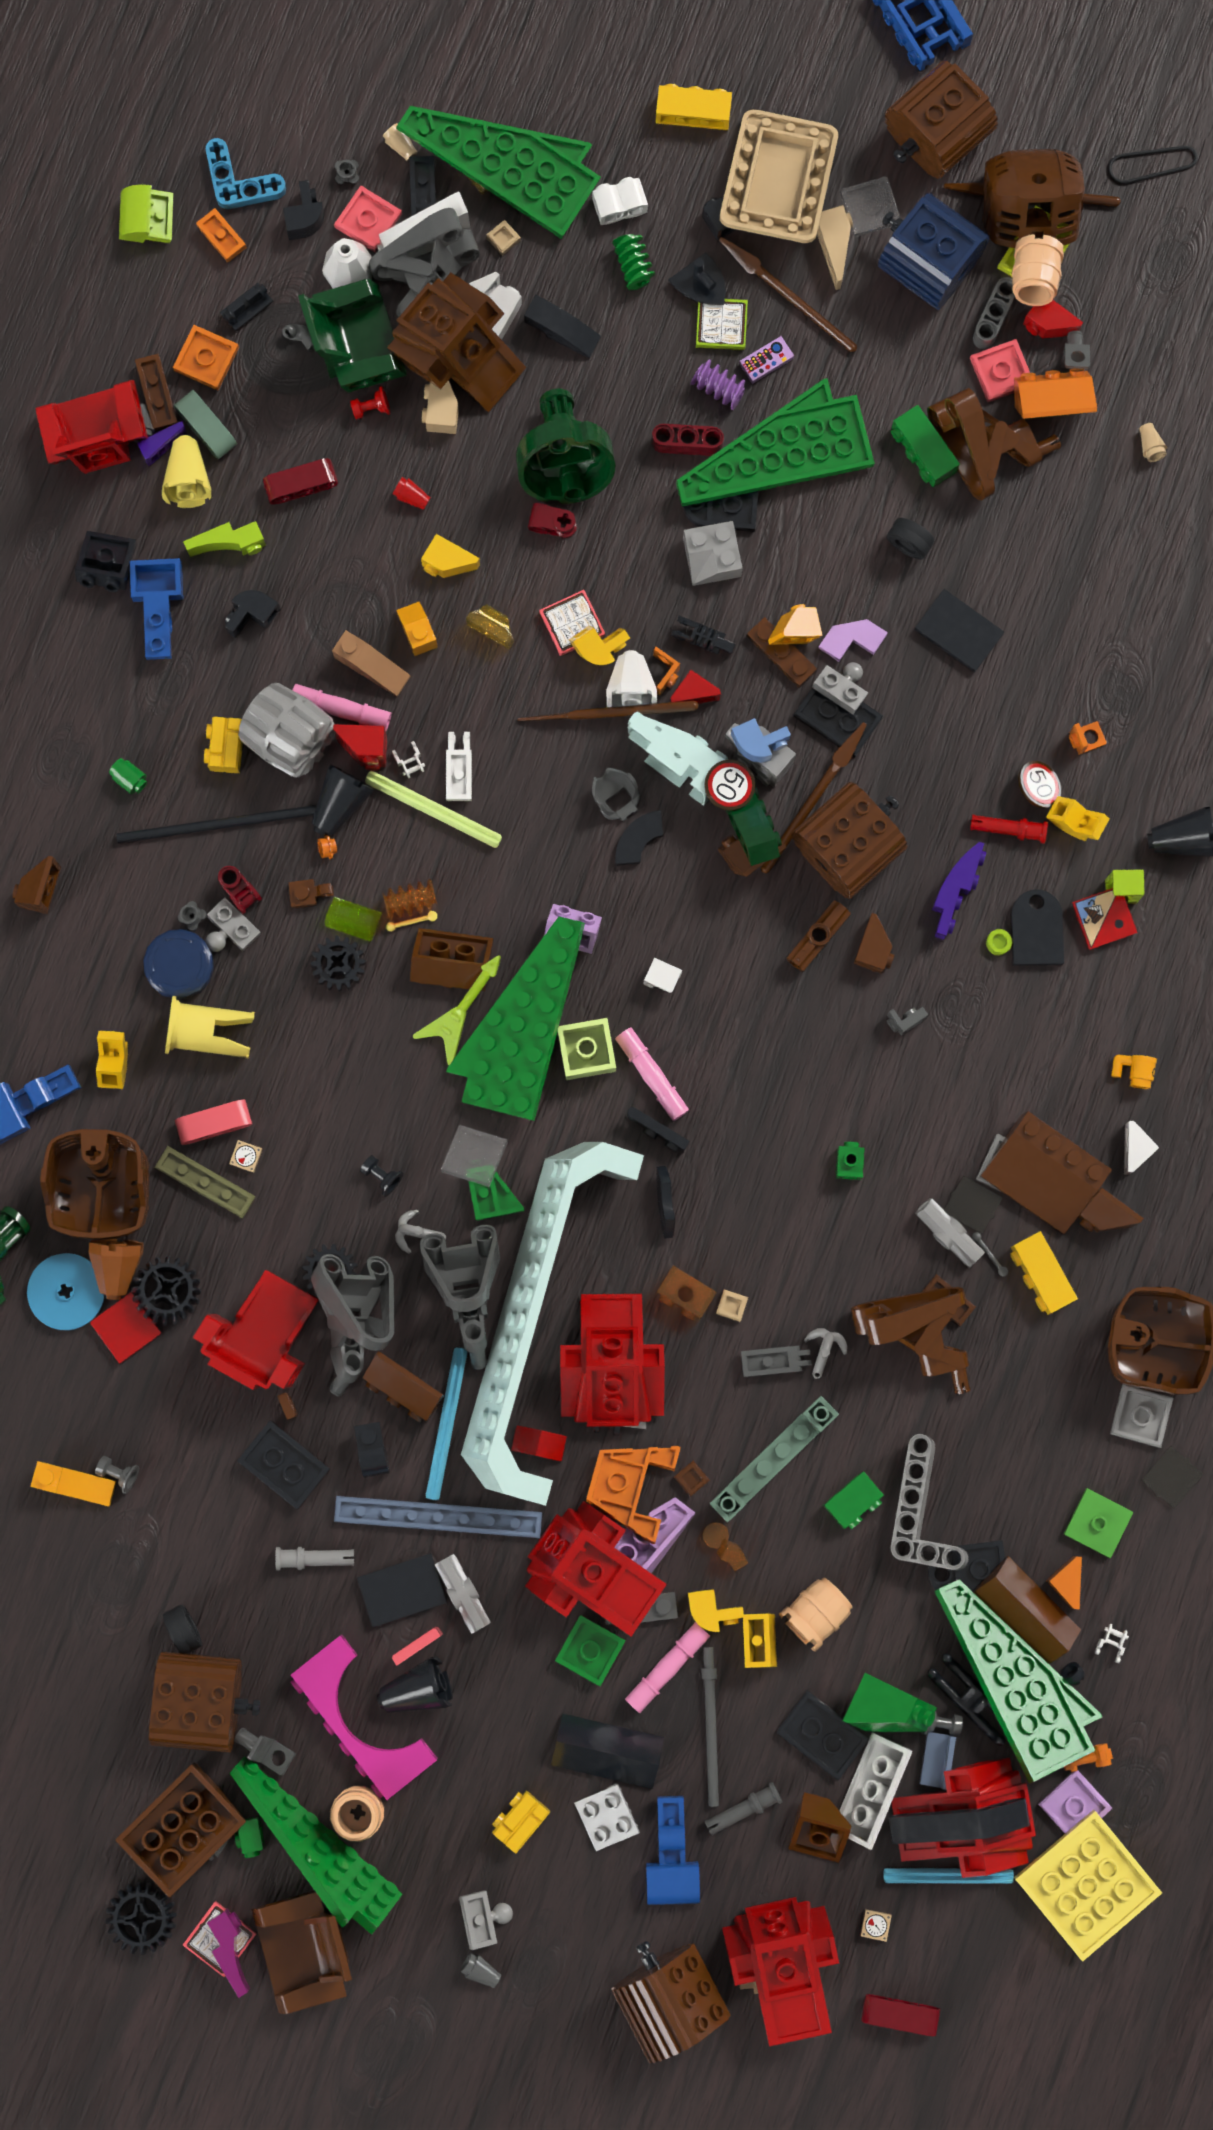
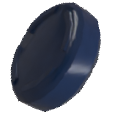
[143,929,214,999]

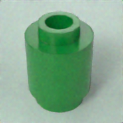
[109,758,147,794]

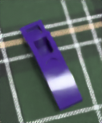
[932,842,986,940]

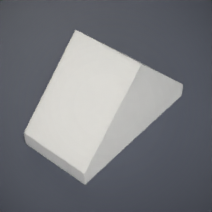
[1124,1121,1159,1175]

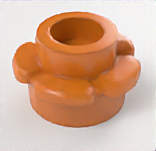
[317,835,337,859]

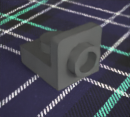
[887,1007,928,1036]

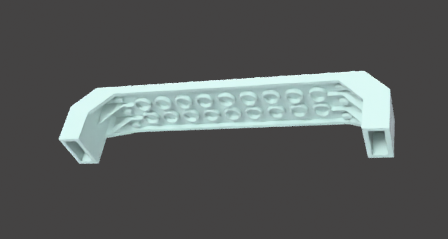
[461,1142,644,1506]

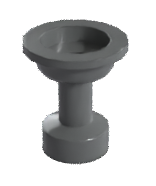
[95,1455,140,1494]
[921,1711,963,1737]

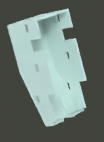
[627,712,729,806]

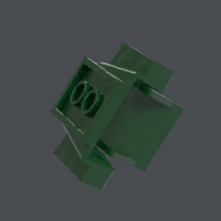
[298,279,407,393]

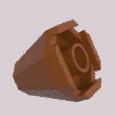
[89,1239,144,1300]

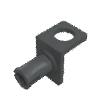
[1061,330,1090,369]
[234,1728,295,1775]

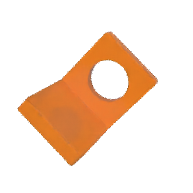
[653,647,680,696]
[1069,721,1107,755]

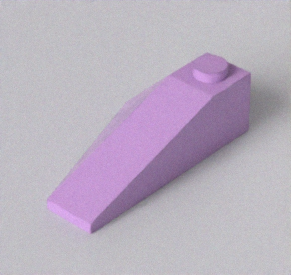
[614,1498,695,1573]

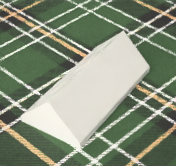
[840,1733,912,1850]

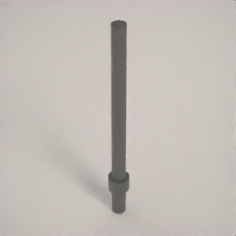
[701,1647,719,1807]

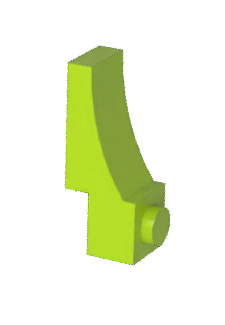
[183,521,266,557]

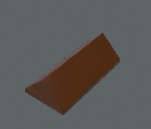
[973,1556,1081,1664]

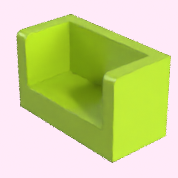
[1105,870,1144,904]

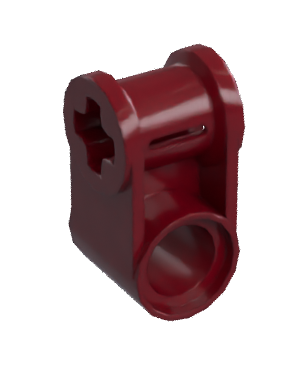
[527,503,577,538]
[218,866,262,914]

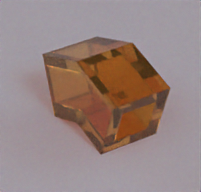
[717,1539,749,1571]

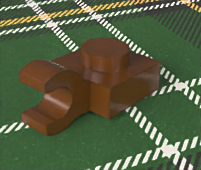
[288,879,334,909]

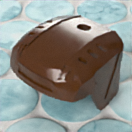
[982,149,1085,248]
[40,1129,149,1239]
[1108,1287,1213,1395]

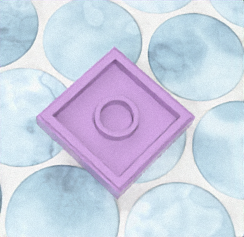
[1038,1771,1112,1833]

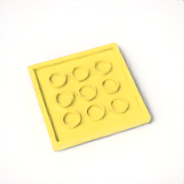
[1014,1810,1162,1961]

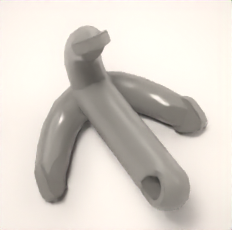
[395,1210,446,1254]
[804,1328,847,1379]

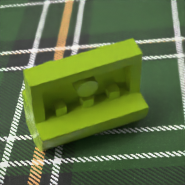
[119,185,173,243]

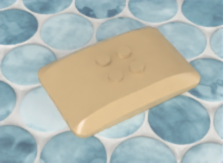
[720,110,838,243]

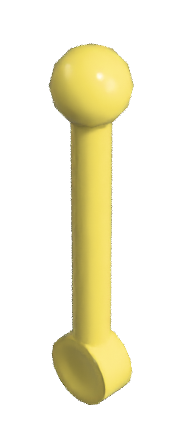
[386,911,437,932]

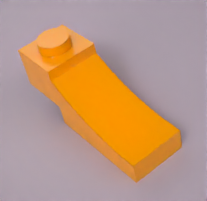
[30,1461,117,1506]

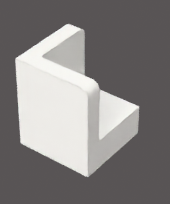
[644,958,682,993]

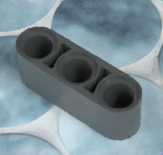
[973,277,1015,349]

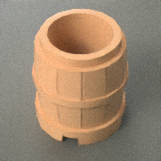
[1012,235,1064,306]
[779,1578,853,1652]
[330,1786,384,1841]

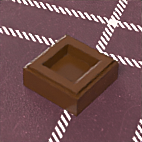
[278,1392,298,1420]
[674,1460,710,1497]

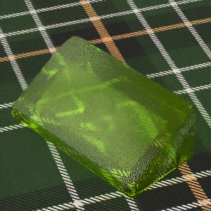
[325,897,382,941]

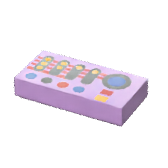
[739,336,794,384]

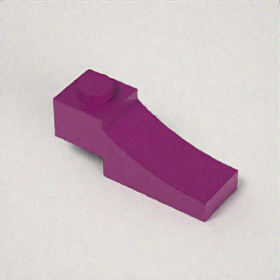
[207,1908,250,1998]

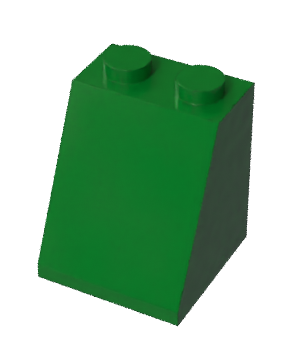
[843,1673,937,1732]

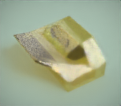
[466,604,515,650]

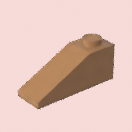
[332,630,411,697]

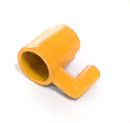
[1111,1055,1157,1089]

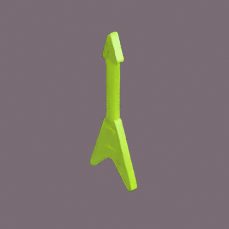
[413,955,501,1065]

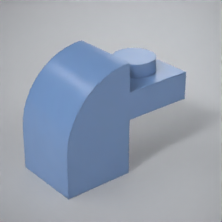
[731,718,791,763]

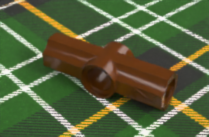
[786,900,851,972]

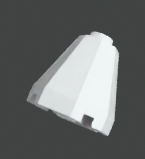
[322,238,372,289]
[606,650,657,707]

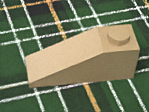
[817,205,853,290]

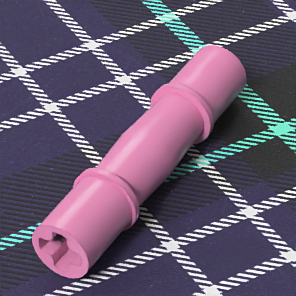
[293,684,392,731]
[615,1027,689,1122]
[625,1622,710,1713]

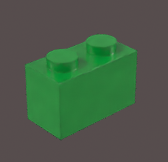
[823,1471,884,1529]

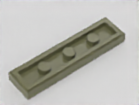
[155,1146,256,1219]

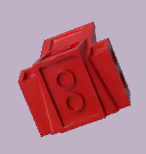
[35,380,148,474]
[193,1270,319,1390]
[560,1294,665,1427]
[525,1501,667,1636]
[891,1758,1036,1878]
[722,1897,839,2046]

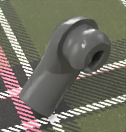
[282,324,314,351]

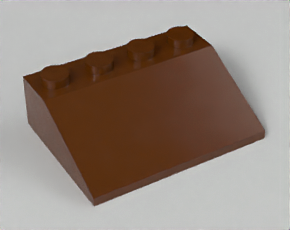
[980,1111,1112,1234]
[115,1762,246,1898]

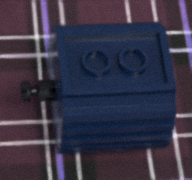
[878,193,989,310]

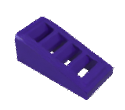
[137,422,187,466]

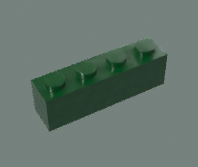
[725,785,782,866]

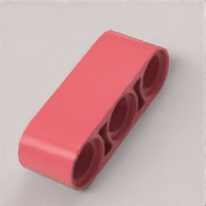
[174,1099,252,1145]

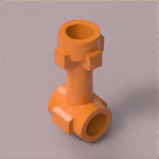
[1064,1743,1113,1772]

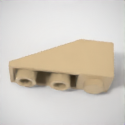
[422,380,459,434]

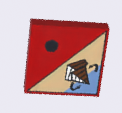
[1072,888,1137,950]

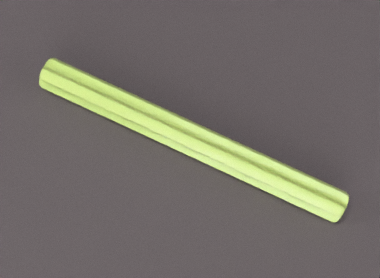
[365,771,502,848]

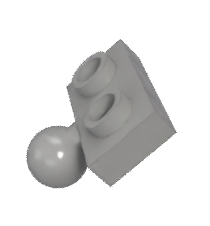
[812,662,868,714]
[205,898,261,952]
[459,1890,513,1950]

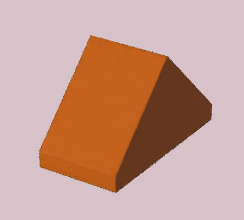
[1046,1556,1082,1609]

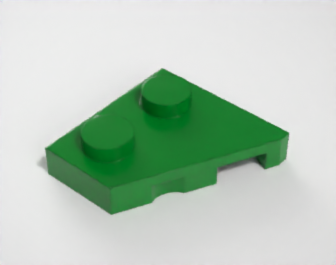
[466,1165,524,1221]

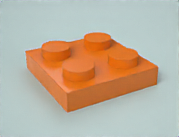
[173,325,239,390]

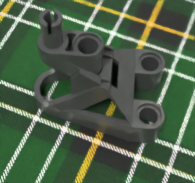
[369,208,480,318]
[420,1225,501,1370]
[311,1254,394,1396]

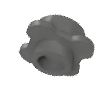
[334,159,359,185]
[178,901,207,931]

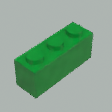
[891,405,960,488]

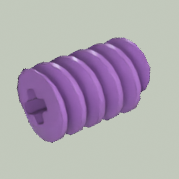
[690,359,745,410]

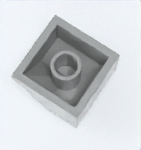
[683,521,743,586]

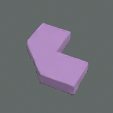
[818,619,888,661]

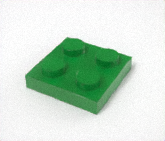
[555,1615,626,1686]

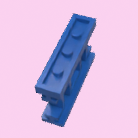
[872,0,973,71]

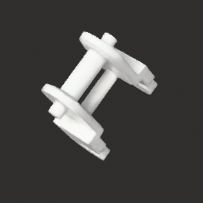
[392,741,425,779]
[1095,1624,1129,1664]

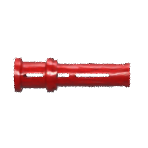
[970,814,1048,844]

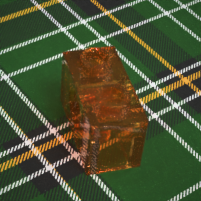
[657,1266,717,1321]

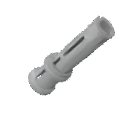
[276,1547,354,1571]

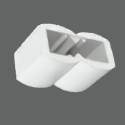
[592,177,648,225]

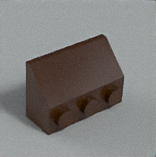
[410,928,493,992]
[363,1351,445,1423]

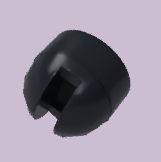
[1061,1662,1085,1685]

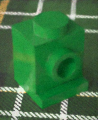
[836,1142,864,1180]
[235,1816,266,1858]

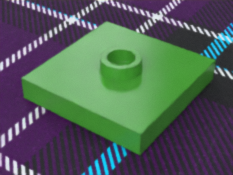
[1063,1488,1133,1558]

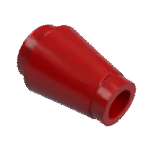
[392,477,431,510]

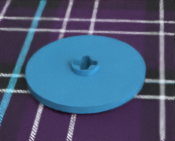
[27,1253,105,1330]

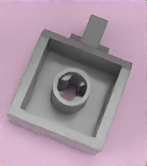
[725,723,796,787]

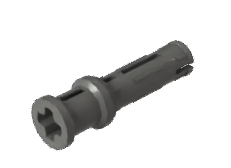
[705,1781,783,1836]

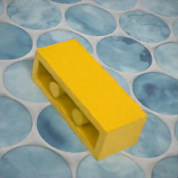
[656,84,732,130]
[1010,1231,1078,1315]

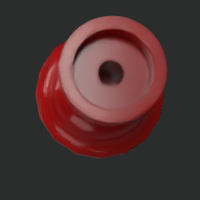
[350,386,391,420]

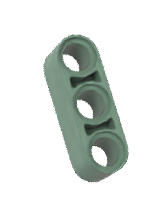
[173,390,237,460]

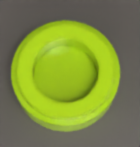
[986,929,1012,955]

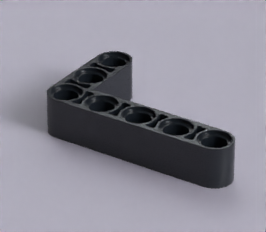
[888,1798,1030,1844]

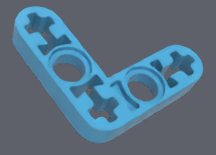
[206,138,286,209]

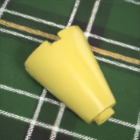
[162,435,212,508]

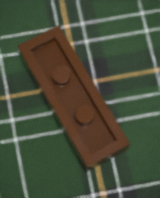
[135,353,178,432]
[747,617,817,688]

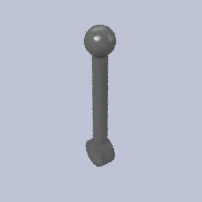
[972,1232,1008,1277]

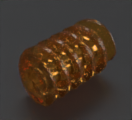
[383,879,438,920]

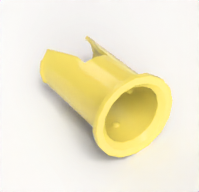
[165,996,255,1059]

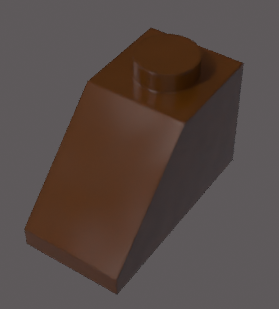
[854,913,894,974]

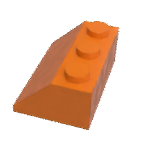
[1014,369,1097,419]

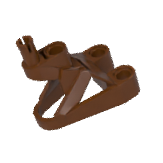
[927,388,1061,501]
[851,1287,971,1394]

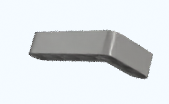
[891,1434,968,1570]

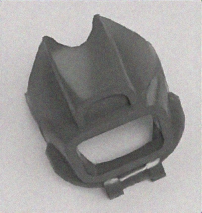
[592,768,640,822]

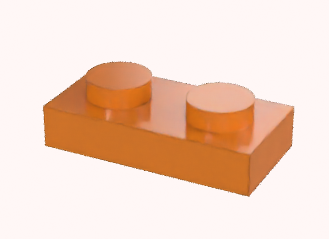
[196,208,247,263]

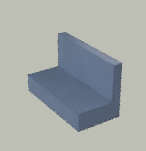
[919,1732,956,1790]

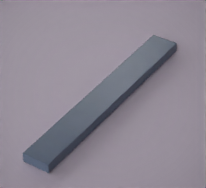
[334,1496,542,1538]

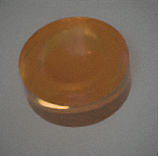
[703,1522,729,1549]

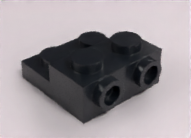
[75,531,136,592]

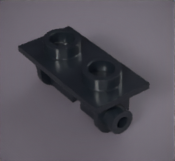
[220,283,273,331]

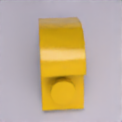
[568,625,630,665]
[1046,796,1110,841]
[96,1031,128,1089]
[688,1589,744,1632]

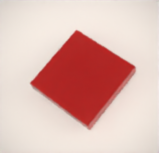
[90,1292,162,1364]

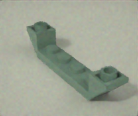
[710,1396,839,1523]

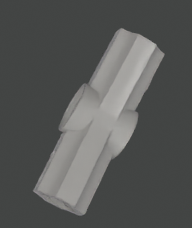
[915,1198,985,1268]

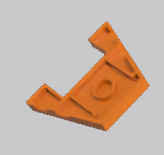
[586,1446,681,1544]

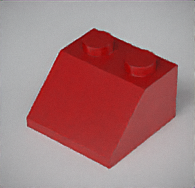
[333,724,387,771]

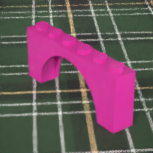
[291,1635,438,1800]

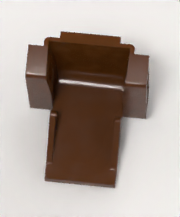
[387,272,526,412]
[251,1890,352,2014]

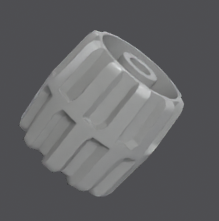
[238,683,334,778]

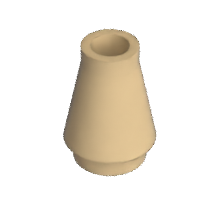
[383,123,418,161]
[1139,423,1167,462]

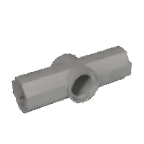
[435,1554,491,1634]

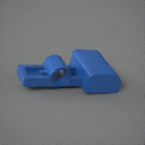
[130,558,183,660]
[0,1065,81,1145]
[646,1796,700,1905]

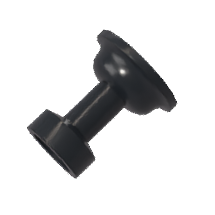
[360,1155,404,1197]

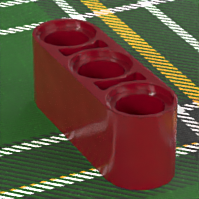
[652,424,724,456]
[263,458,338,505]
[861,1994,941,2036]

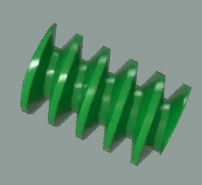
[612,234,656,290]

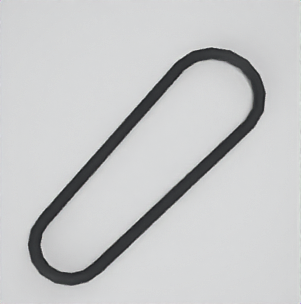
[1108,146,1198,184]

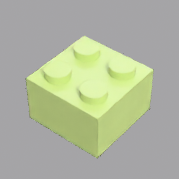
[557,1018,616,1080]

